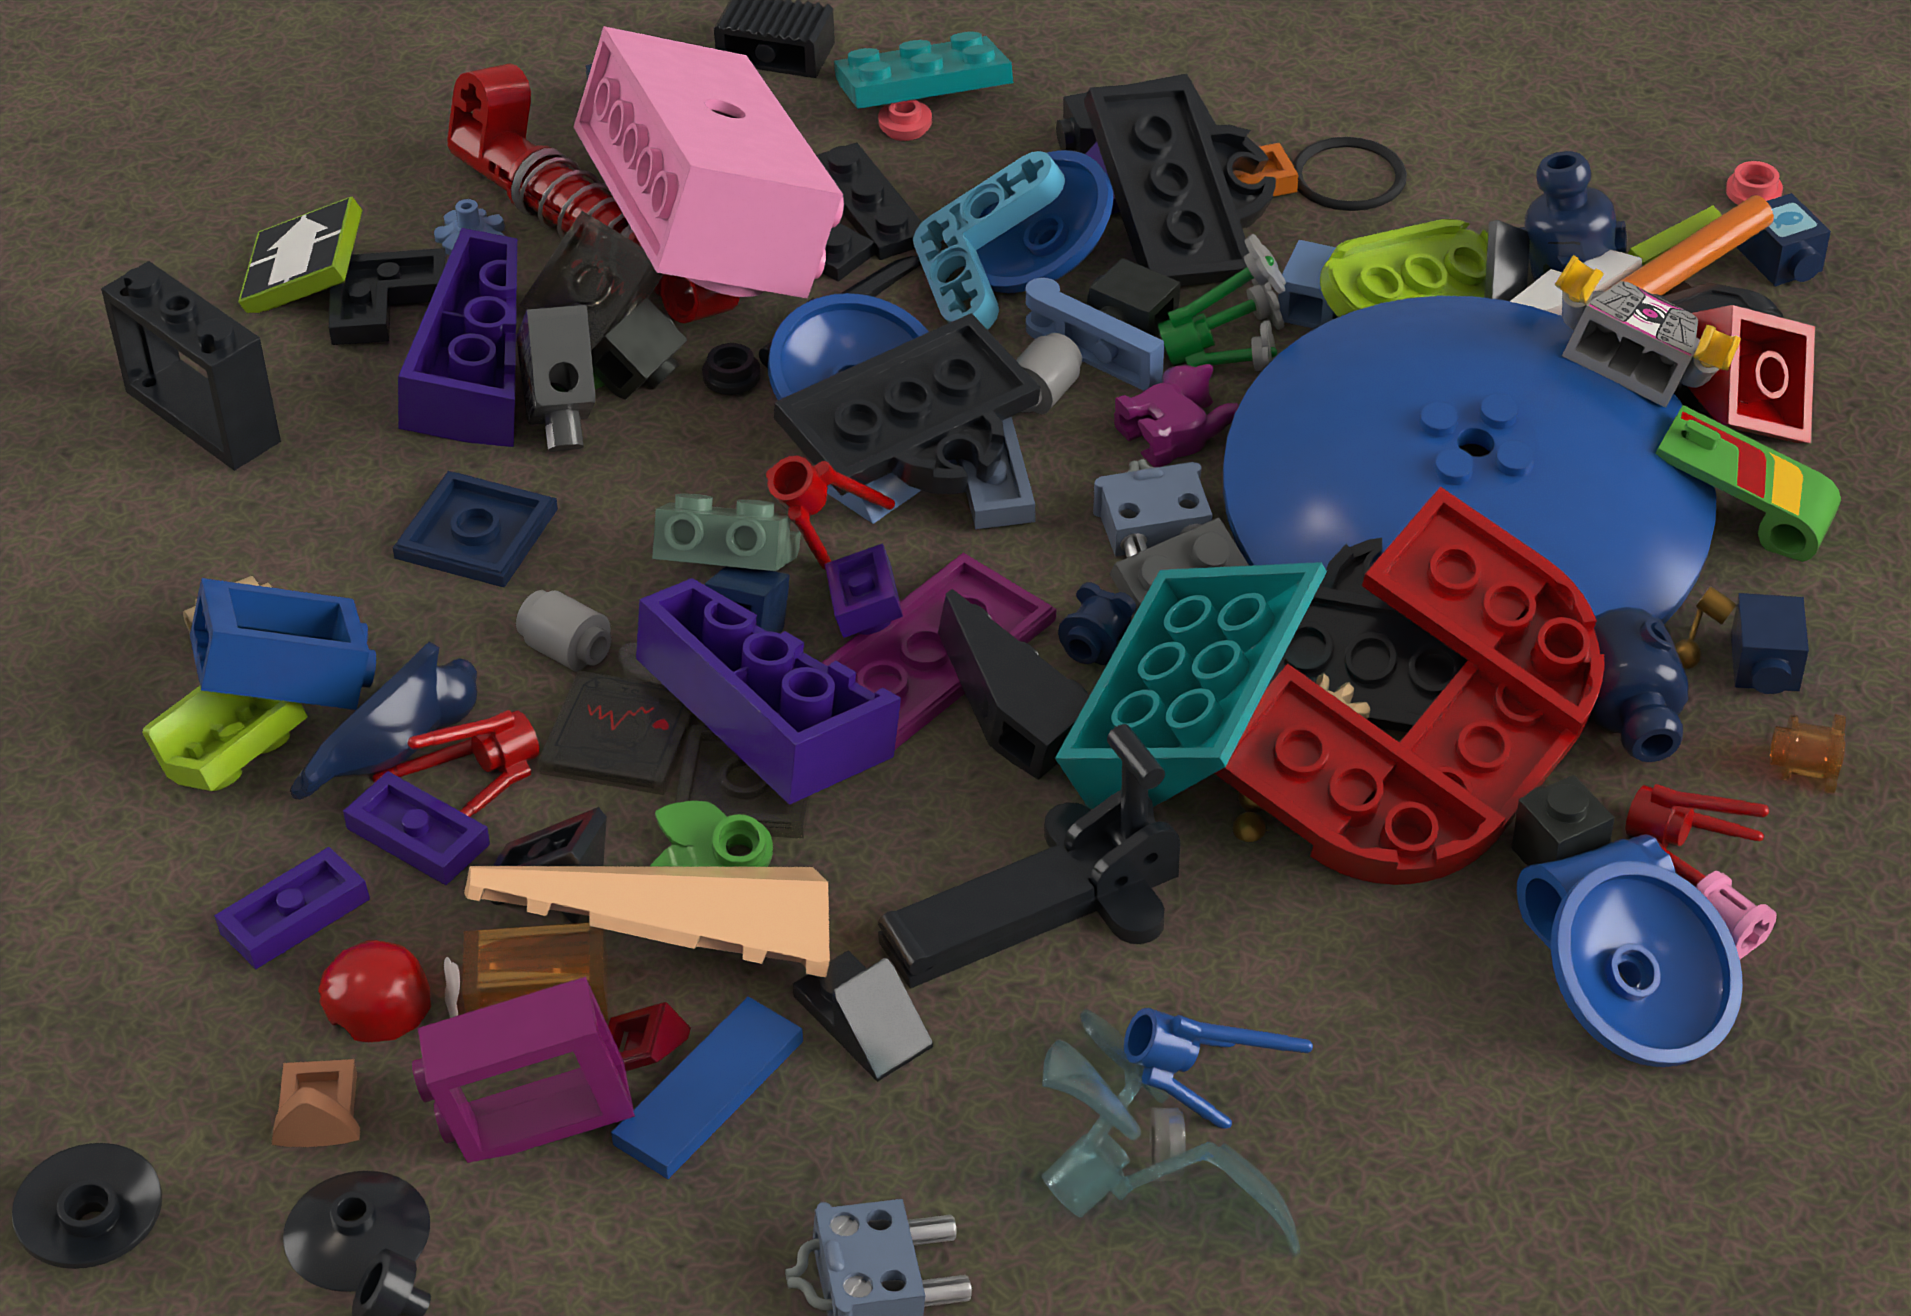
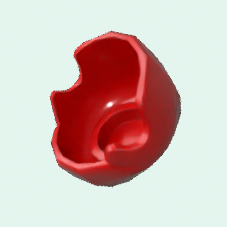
[318,940,431,1043]

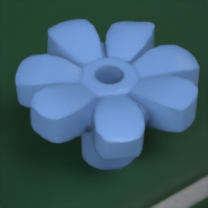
[434,199,505,255]

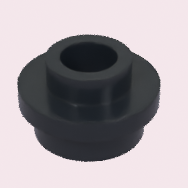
[702,343,761,395]

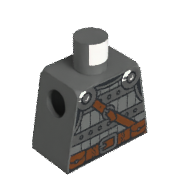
[516,305,595,452]

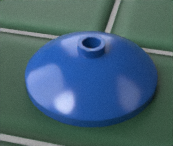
[964,150,1113,293]
[768,293,929,400]
[1551,861,1743,1067]

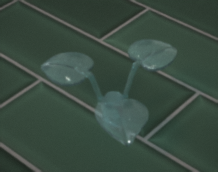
[1042,1008,1300,1257]

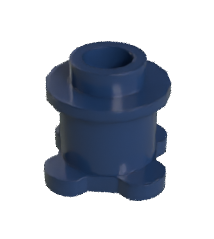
[1058,582,1136,665]

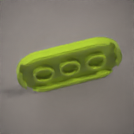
[1320,219,1488,317]

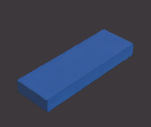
[611,997,803,1179]

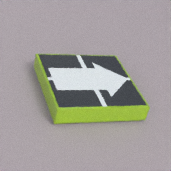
[238,196,363,313]

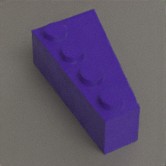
[398,228,517,447]
[636,578,901,805]

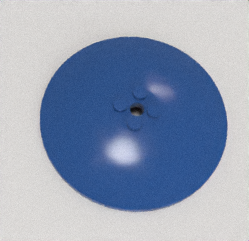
[1223,296,1717,624]

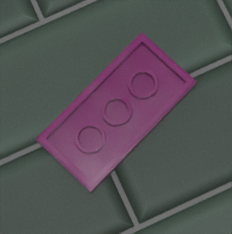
[821,552,1057,750]

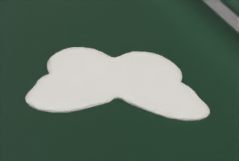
[444,957,460,1018]

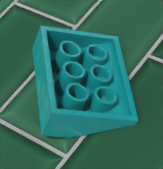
[1055,562,1327,809]

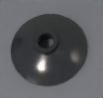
[12,1143,162,1269]
[283,1171,430,1292]

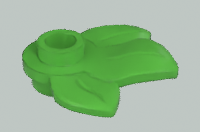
[650,800,773,867]

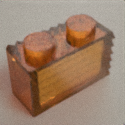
[462,922,608,1021]

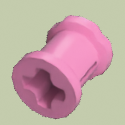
[1696,871,1776,959]

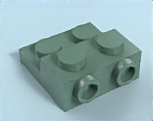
[652,494,801,571]

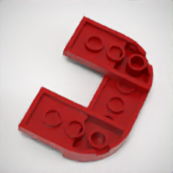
[1214,486,1604,885]

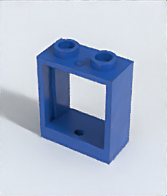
[190,578,376,710]

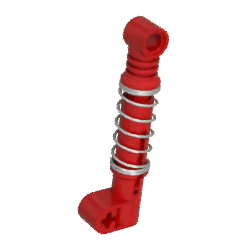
[447,63,740,323]

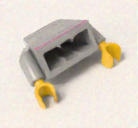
[1554,255,1741,408]

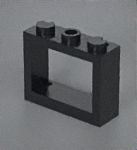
[101,261,281,471]

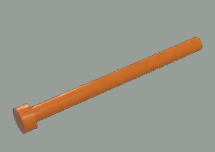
[1604,195,1774,295]

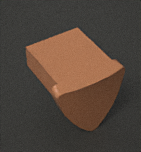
[272,1059,360,1147]

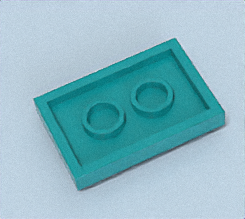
[834,32,1014,109]

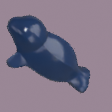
[290,642,478,800]

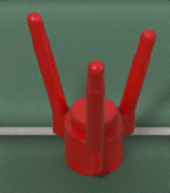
[766,455,895,570]
[372,710,539,817]
[1625,784,1769,887]

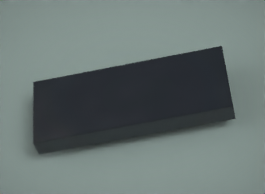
[1484,220,1530,301]

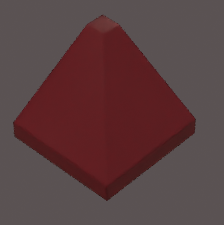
[608,1002,691,1071]

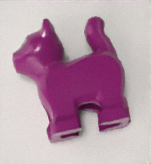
[1114,364,1239,467]

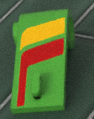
[1655,405,1841,562]

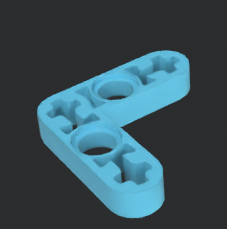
[913,151,1065,330]

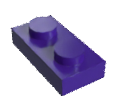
[825,543,903,638]
[343,771,490,885]
[214,847,370,970]

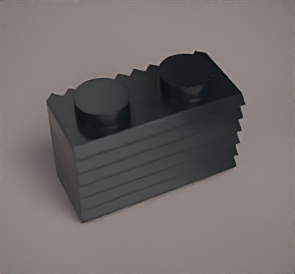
[714,0,835,78]

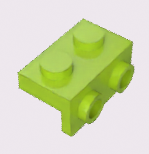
[142,686,308,791]

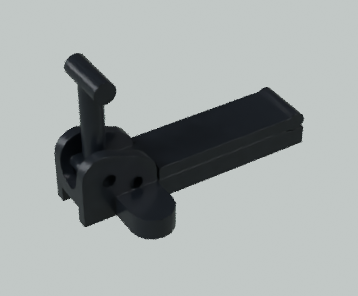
[878,724,1180,989]

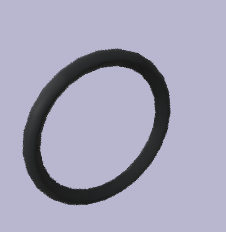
[1292,136,1407,211]

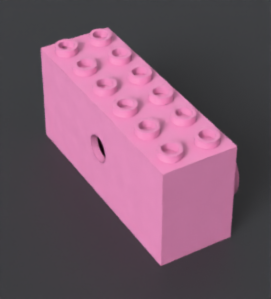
[574,26,844,299]

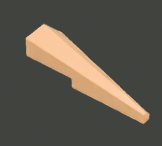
[464,866,830,977]

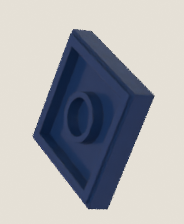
[393,471,558,588]

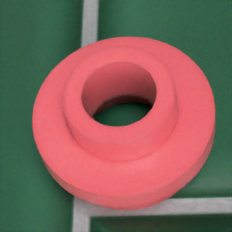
[878,99,932,141]
[1726,161,1783,205]

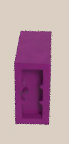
[412,976,635,1163]

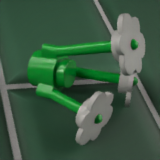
[1158,234,1286,372]

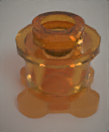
[1769,714,1846,793]

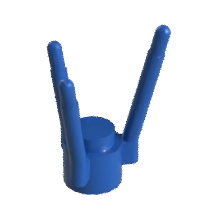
[1124,1008,1313,1129]

